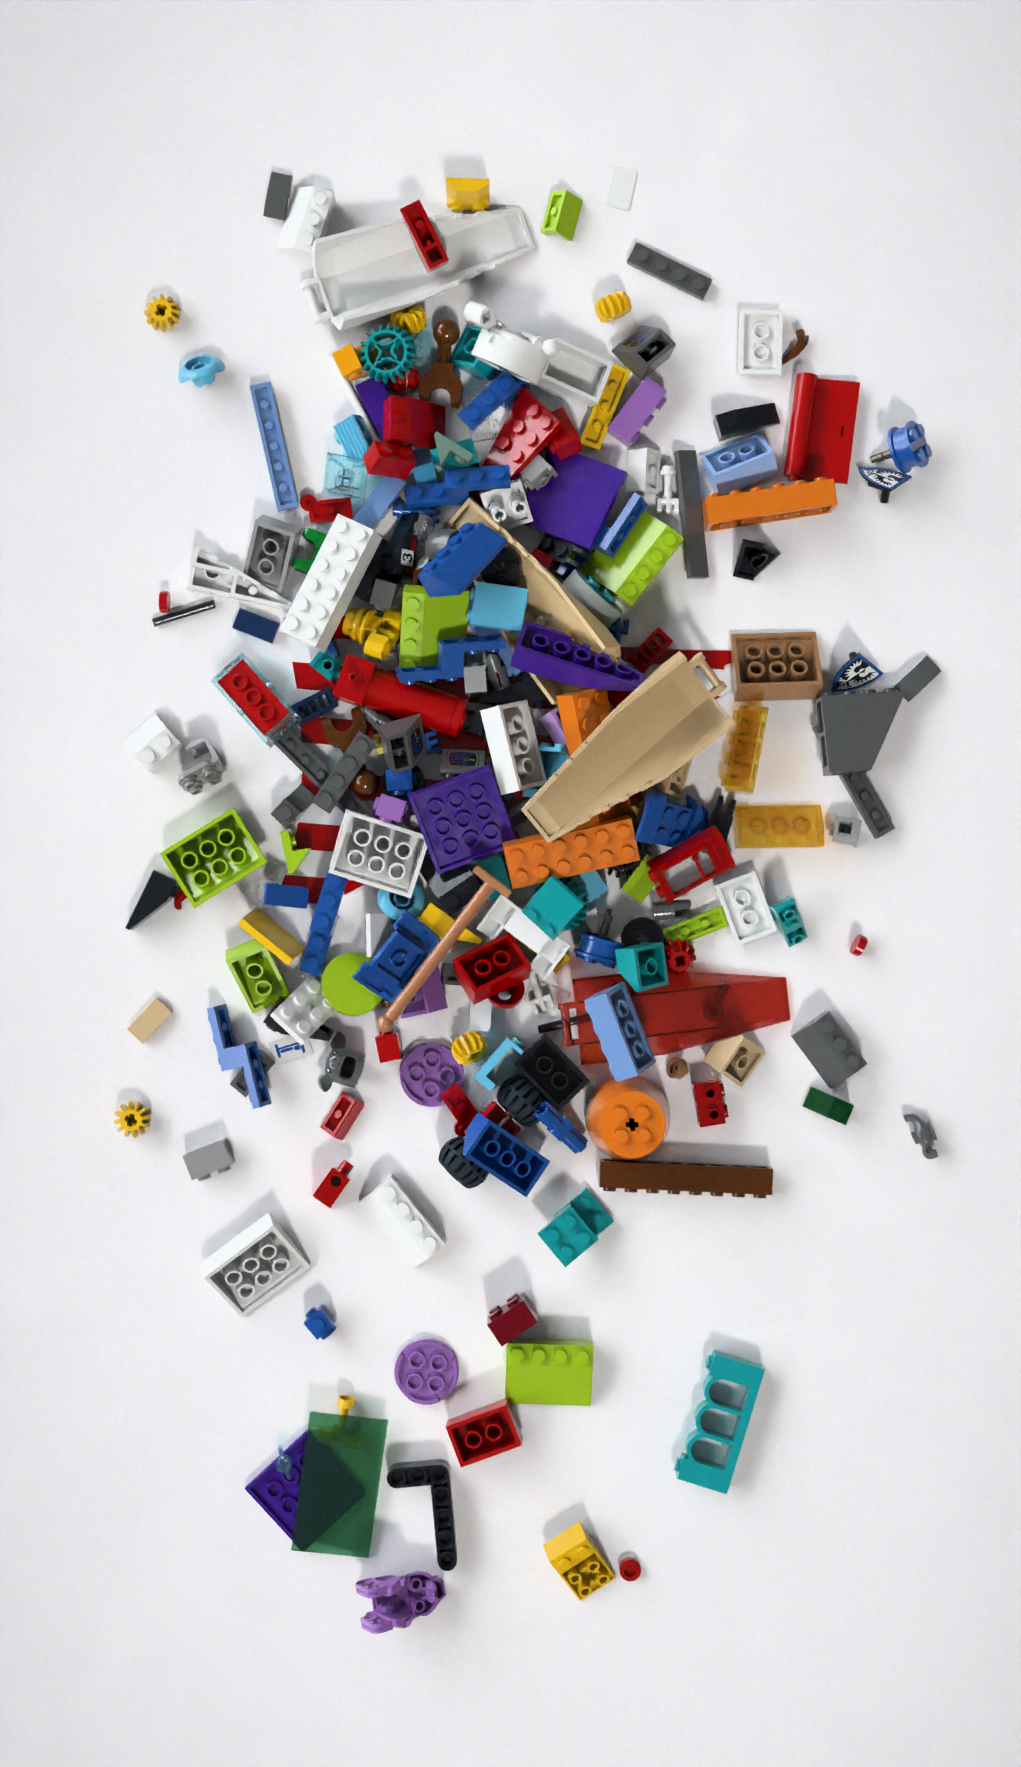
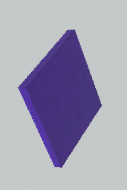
[523,450,628,551]
[407,764,516,874]
[244,1428,366,1552]

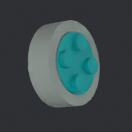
[562,569,623,627]

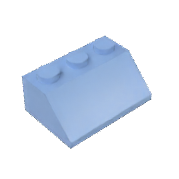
[700,431,778,496]

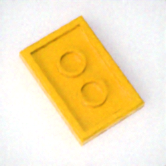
[238,907,306,965]

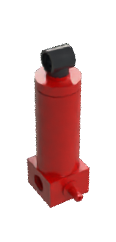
[333,654,486,738]

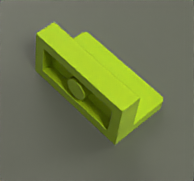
[540,190,583,241]
[621,854,665,903]

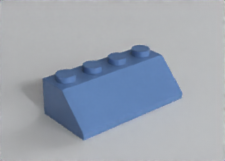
[584,981,656,1082]

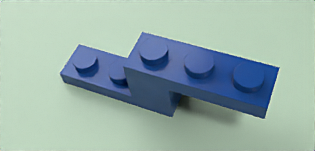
[458,370,531,431]
[406,464,511,508]
[556,492,647,580]
[396,634,506,685]
[299,868,348,977]
[207,1004,272,1109]

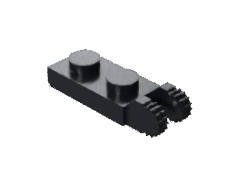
[537,534,588,570]
[700,795,736,854]

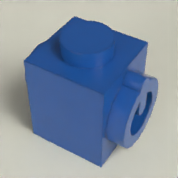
[385,769,418,796]
[303,1305,337,1340]

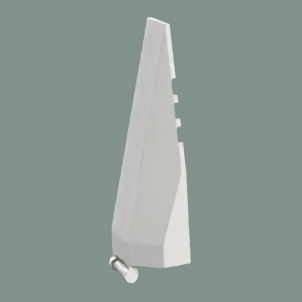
[299,208,535,330]

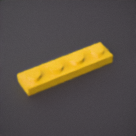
[580,364,631,451]

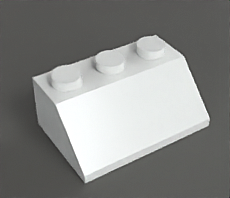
[276,186,336,261]

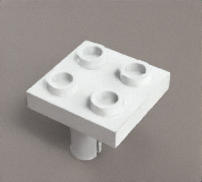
[479,479,533,530]

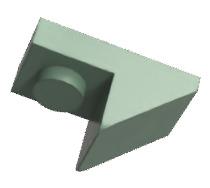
[434,431,474,469]

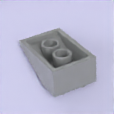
[243,515,303,594]

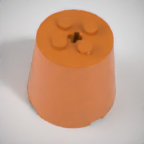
[585,1076,671,1160]

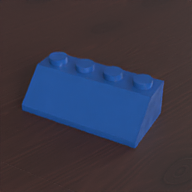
[417,522,508,597]
[463,1112,550,1197]

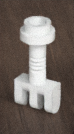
[657,466,679,514]
[528,969,555,1014]

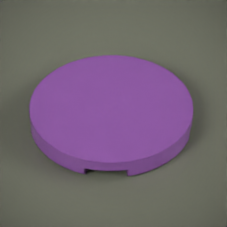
[400,1042,464,1107]
[394,1339,459,1405]

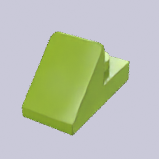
[280,830,312,874]

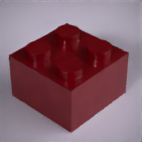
[487,1293,538,1346]

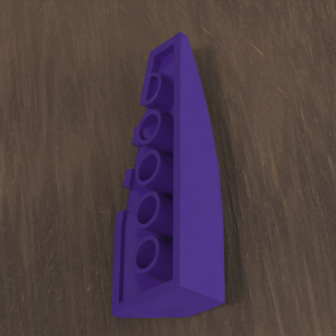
[510,620,645,691]

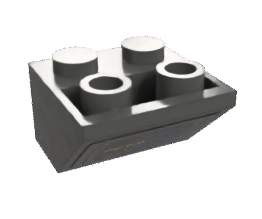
[611,326,676,381]
[378,714,427,774]
[440,749,485,780]

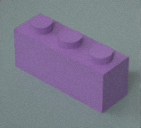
[607,376,667,447]

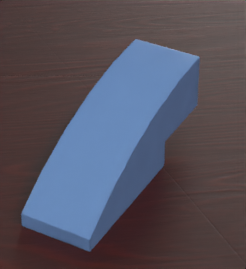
[353,476,407,530]

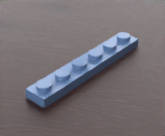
[250,381,299,512]

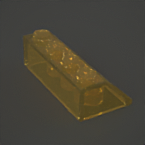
[720,705,769,796]
[735,805,825,849]

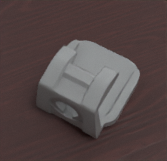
[177,738,227,795]

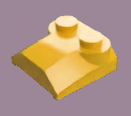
[446,177,490,213]

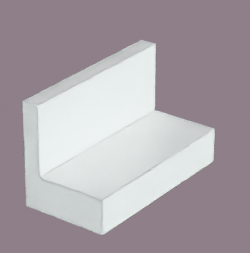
[626,447,661,495]

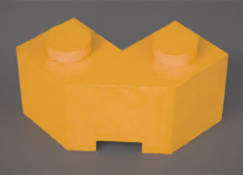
[332,344,389,381]

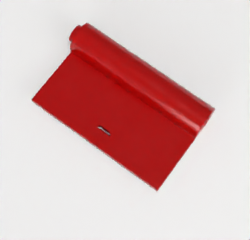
[783,372,860,484]

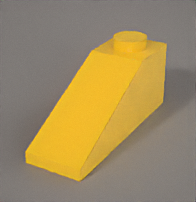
[419,902,483,944]

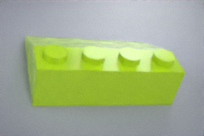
[580,511,684,610]
[399,584,470,668]
[160,808,268,908]
[505,1338,594,1406]

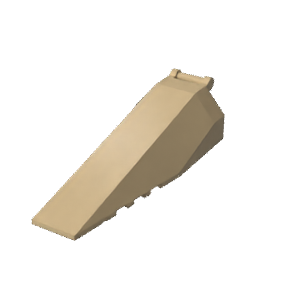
[445,497,629,705]
[521,651,736,843]

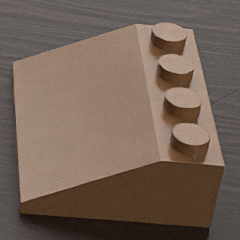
[730,632,823,702]

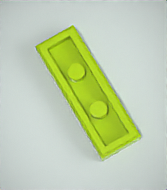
[662,905,729,946]

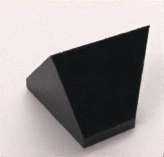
[733,539,781,581]

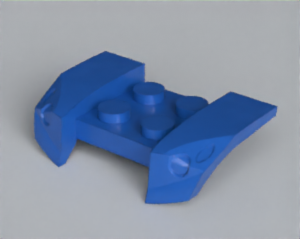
[634,786,708,855]
[352,909,441,1004]

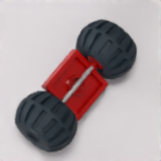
[438,1075,548,1189]

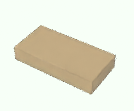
[127,998,173,1044]

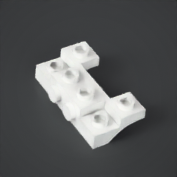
[476,894,571,980]

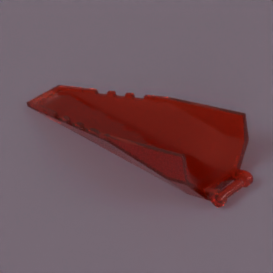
[557,971,791,1065]

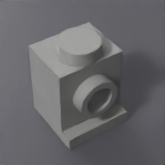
[520,454,558,491]
[829,816,862,848]

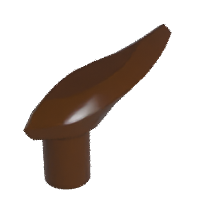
[782,329,809,365]

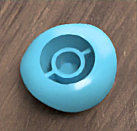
[178,354,226,387]
[377,881,425,921]

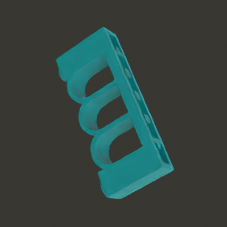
[673,1350,765,1494]

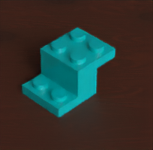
[537,1188,614,1267]

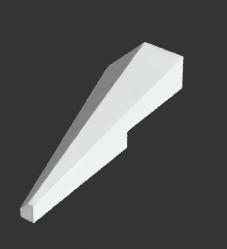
[187,546,293,611]

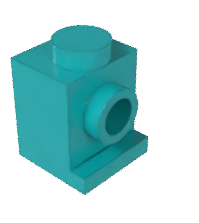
[310,651,343,682]

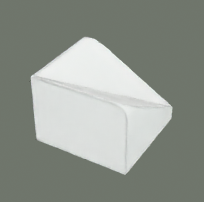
[584,907,603,934]

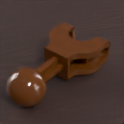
[419,319,463,409]
[321,707,379,796]

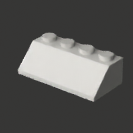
[480,700,547,795]
[359,1174,446,1268]

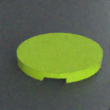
[321,952,382,1017]

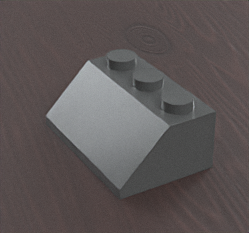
[791,1011,867,1088]

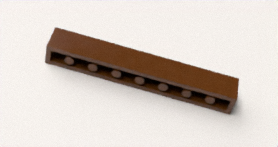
[598,1159,773,1198]

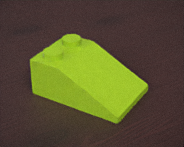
[226,938,291,1013]

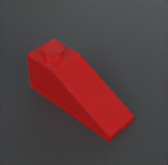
[400,200,449,273]

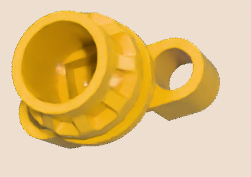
[342,608,402,660]

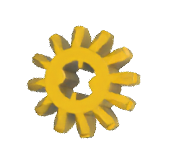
[594,291,632,323]
[144,294,181,333]
[390,304,427,335]
[450,1030,488,1066]
[114,1101,151,1138]

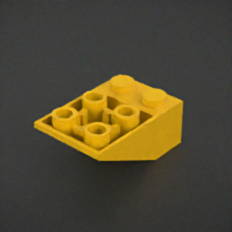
[543,1522,616,1601]

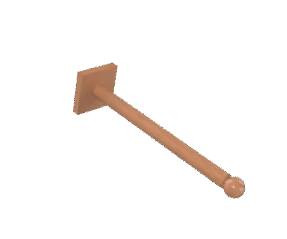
[377,865,512,1033]

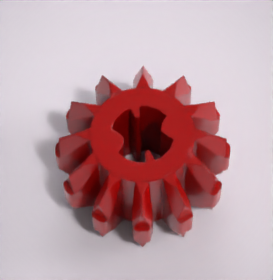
[664,938,696,975]

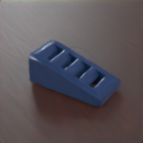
[290,687,339,727]

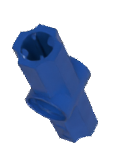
[534,1101,588,1154]

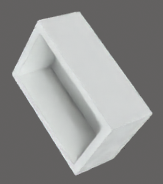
[539,336,614,408]

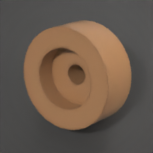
[666,1057,689,1079]

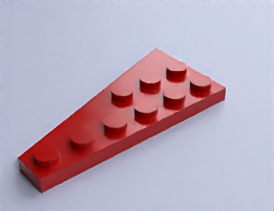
[461,386,564,509]

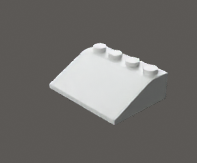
[328,809,427,898]
[200,1212,311,1317]

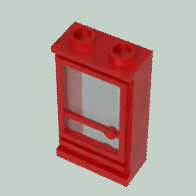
[646,825,736,904]

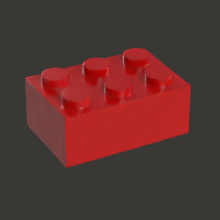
[452,933,531,1005]
[446,1398,523,1467]

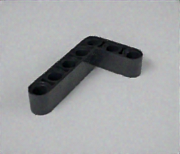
[387,1459,458,1571]

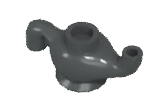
[903,1114,938,1159]

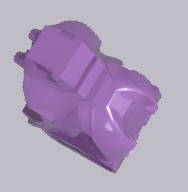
[355,1571,446,1634]

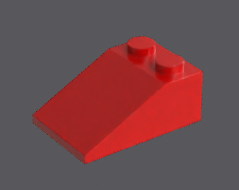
[383,395,445,449]

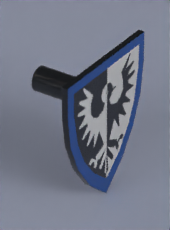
[858,467,912,503]
[831,652,883,692]

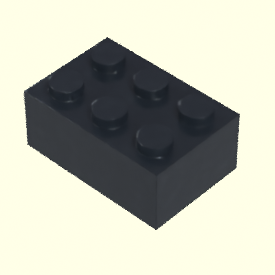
[514,1033,590,1111]

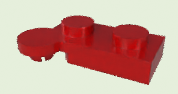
[300,494,353,524]
[439,1083,478,1137]

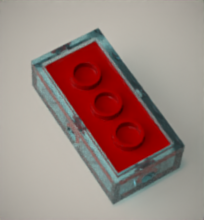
[210,652,302,748]

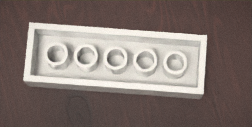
[279,514,382,653]

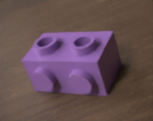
[373,794,410,824]

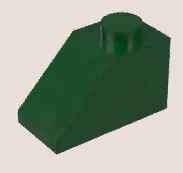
[803,1087,854,1125]

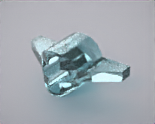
[276,1445,293,1480]

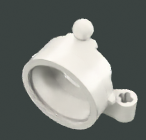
[464,301,560,386]

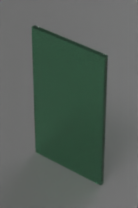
[291,1411,388,1558]

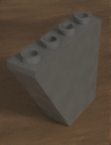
[815,688,904,776]

